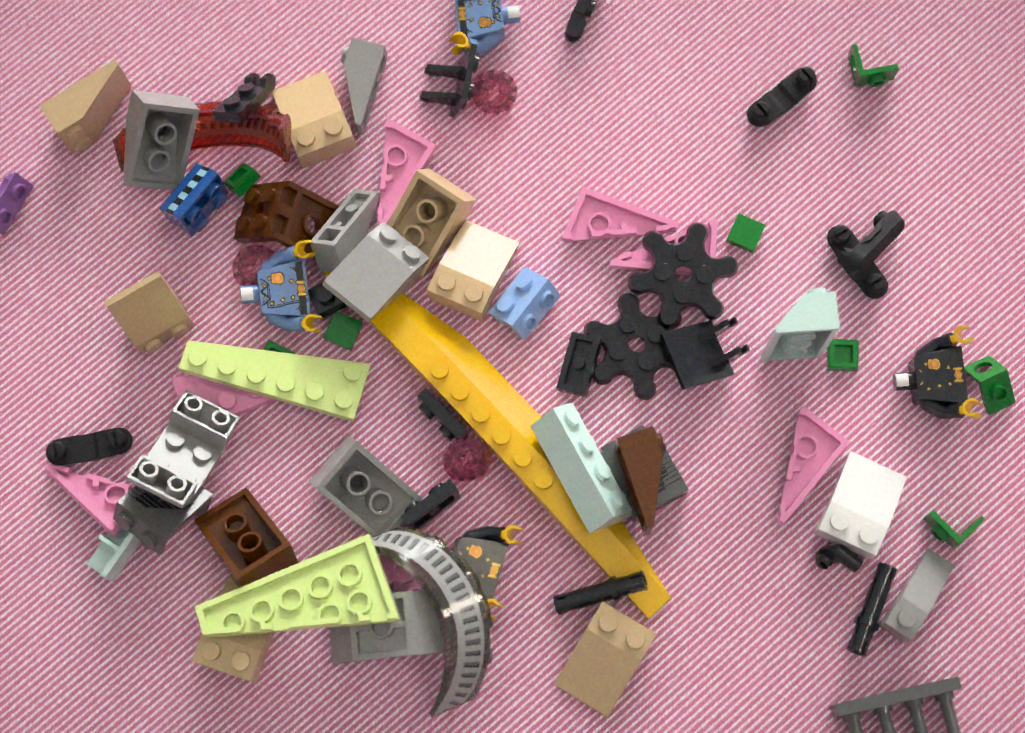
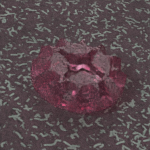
[472,70,517,116]
[232,245,275,286]
[443,437,492,481]

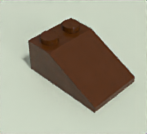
[615,426,666,536]
[194,488,299,588]

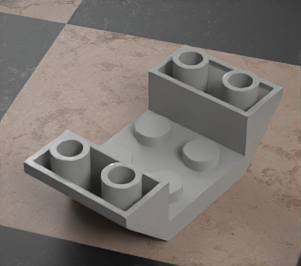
[126,390,240,508]
[330,589,454,664]

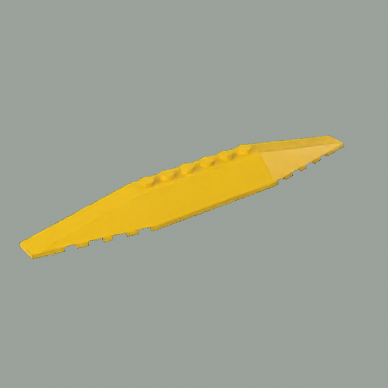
[322,271,671,620]

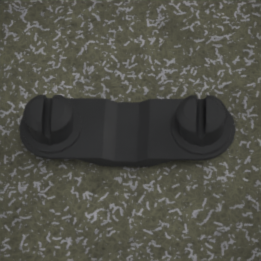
[746,67,817,127]
[838,210,905,273]
[827,225,888,299]
[46,428,133,465]

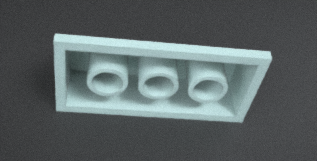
[761,288,840,362]
[530,403,632,534]

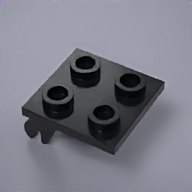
[419,43,479,118]
[659,317,750,390]

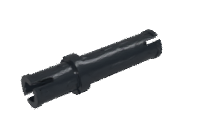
[846,562,898,657]
[553,570,648,615]

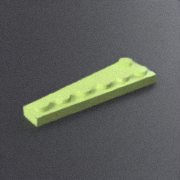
[178,340,371,422]

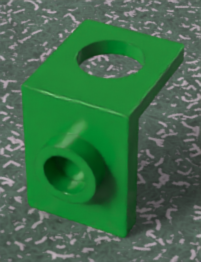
[848,43,899,87]
[964,356,1015,415]
[923,510,985,548]

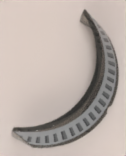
[372,526,493,718]

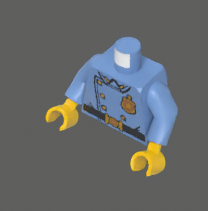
[448,0,520,55]
[240,240,323,333]

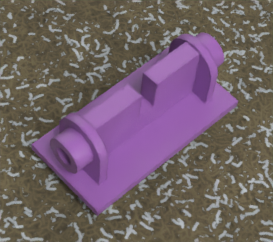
[0,172,34,235]

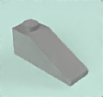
[341,37,388,135]
[310,189,380,272]
[879,548,955,643]

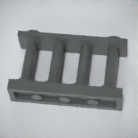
[831,676,962,733]

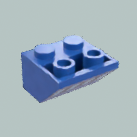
[159,163,229,237]

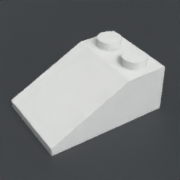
[813,451,907,560]

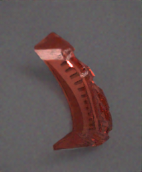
[113,101,292,172]

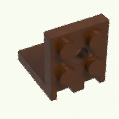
[233,181,339,261]

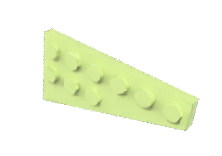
[195,534,401,638]

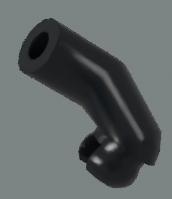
[815,544,863,572]

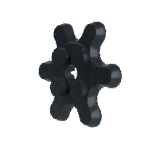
[628,222,738,329]
[583,293,682,400]

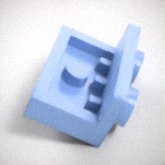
[488,267,560,340]

